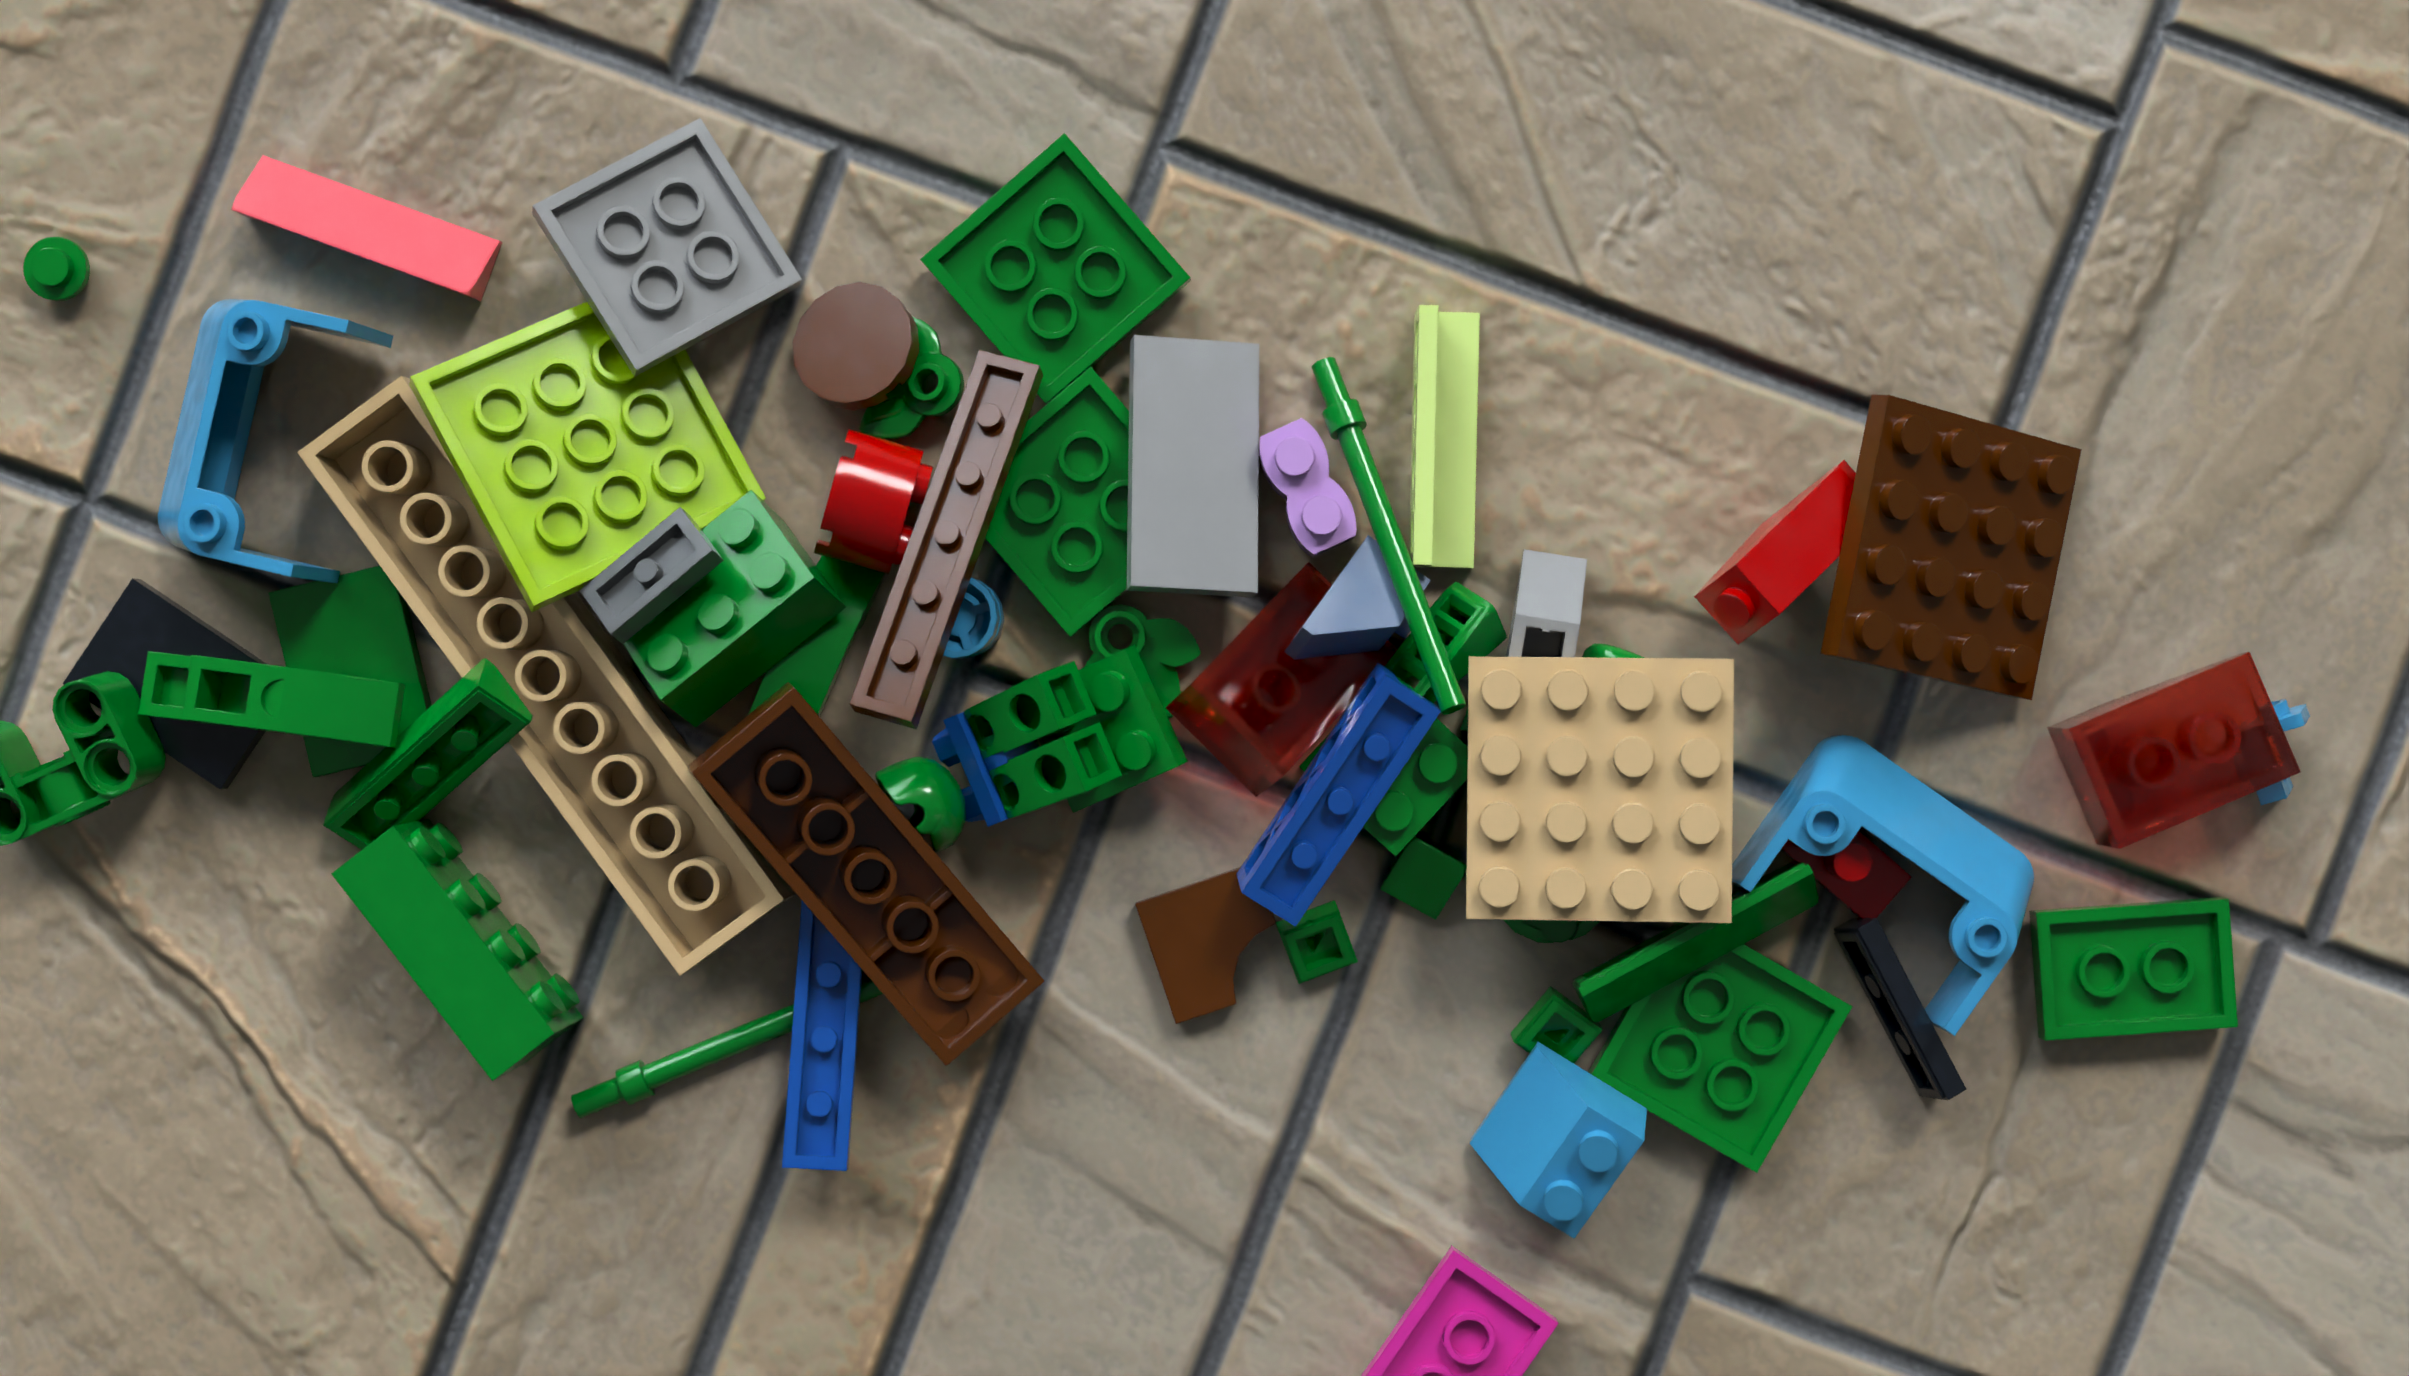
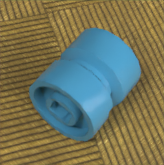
[943,577,1004,659]

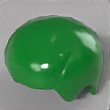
[875,756,966,853]

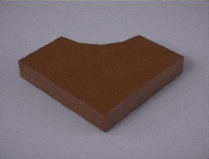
[1135,867,1276,1024]

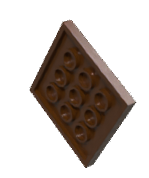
[1820,395,2082,700]

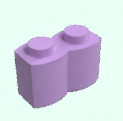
[1259,418,1356,558]

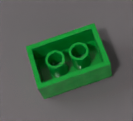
[623,490,846,727]

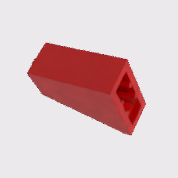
[1694,460,1856,645]

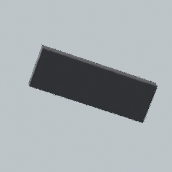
[1834,918,1967,1100]

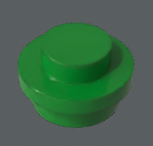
[23,237,90,301]

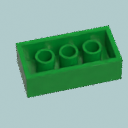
[332,819,584,1081]

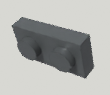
[579,507,724,644]

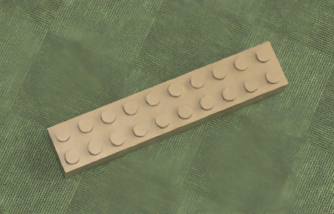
[297,376,796,976]

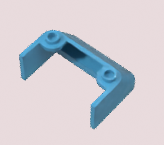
[158,299,393,583]
[1732,735,2034,1036]

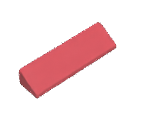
[231,155,502,302]

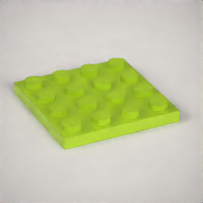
[409,302,766,612]

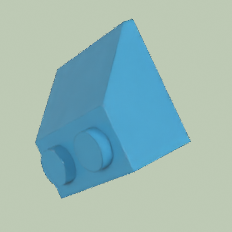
[1470,1042,1647,1239]

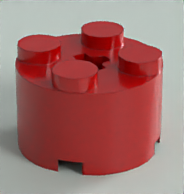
[814,429,933,574]

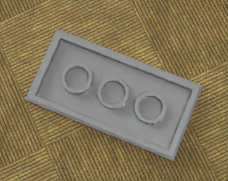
[1126,335,1259,597]

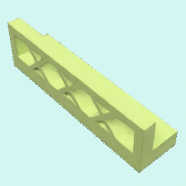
[1409,305,1480,569]

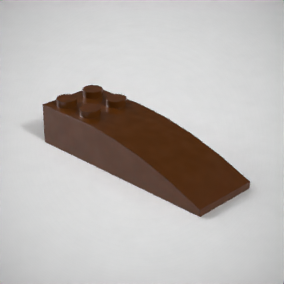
[688,682,1045,1066]

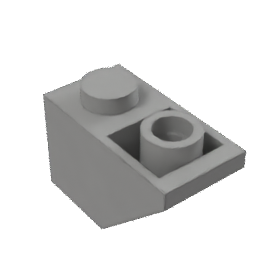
[1506,549,1587,657]

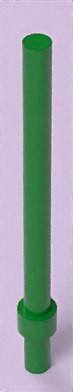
[1311,357,1466,715]
[571,974,883,1118]

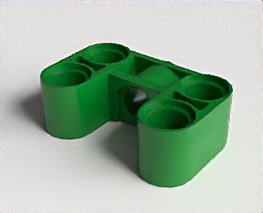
[0,671,166,846]

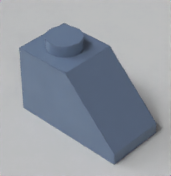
[1284,535,1431,659]

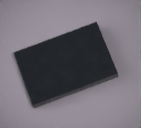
[63,578,267,789]

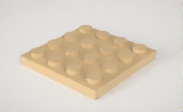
[1466,656,1734,923]

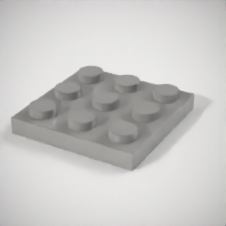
[532,118,802,377]

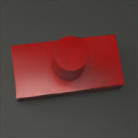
[1781,831,1912,918]

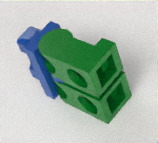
[932,661,1122,827]

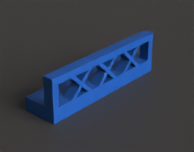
[1236,663,1441,927]

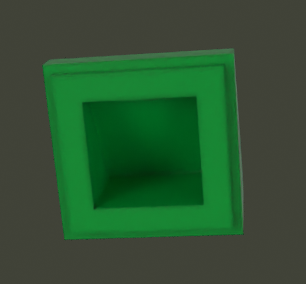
[1380,836,1467,920]

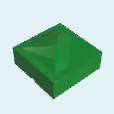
[1275,900,1358,984]
[1510,986,1603,1063]

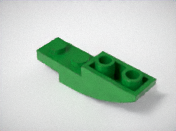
[138,651,405,748]

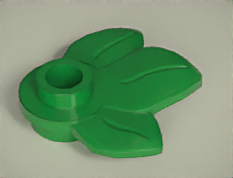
[859,317,964,440]
[1084,605,1201,718]

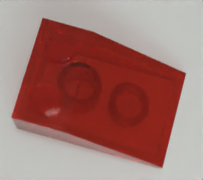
[1165,562,1398,797]
[2047,652,2301,849]

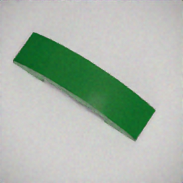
[749,556,885,717]

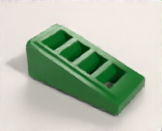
[1384,582,1508,703]

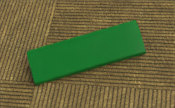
[323,658,533,850]
[1571,861,1819,1022]

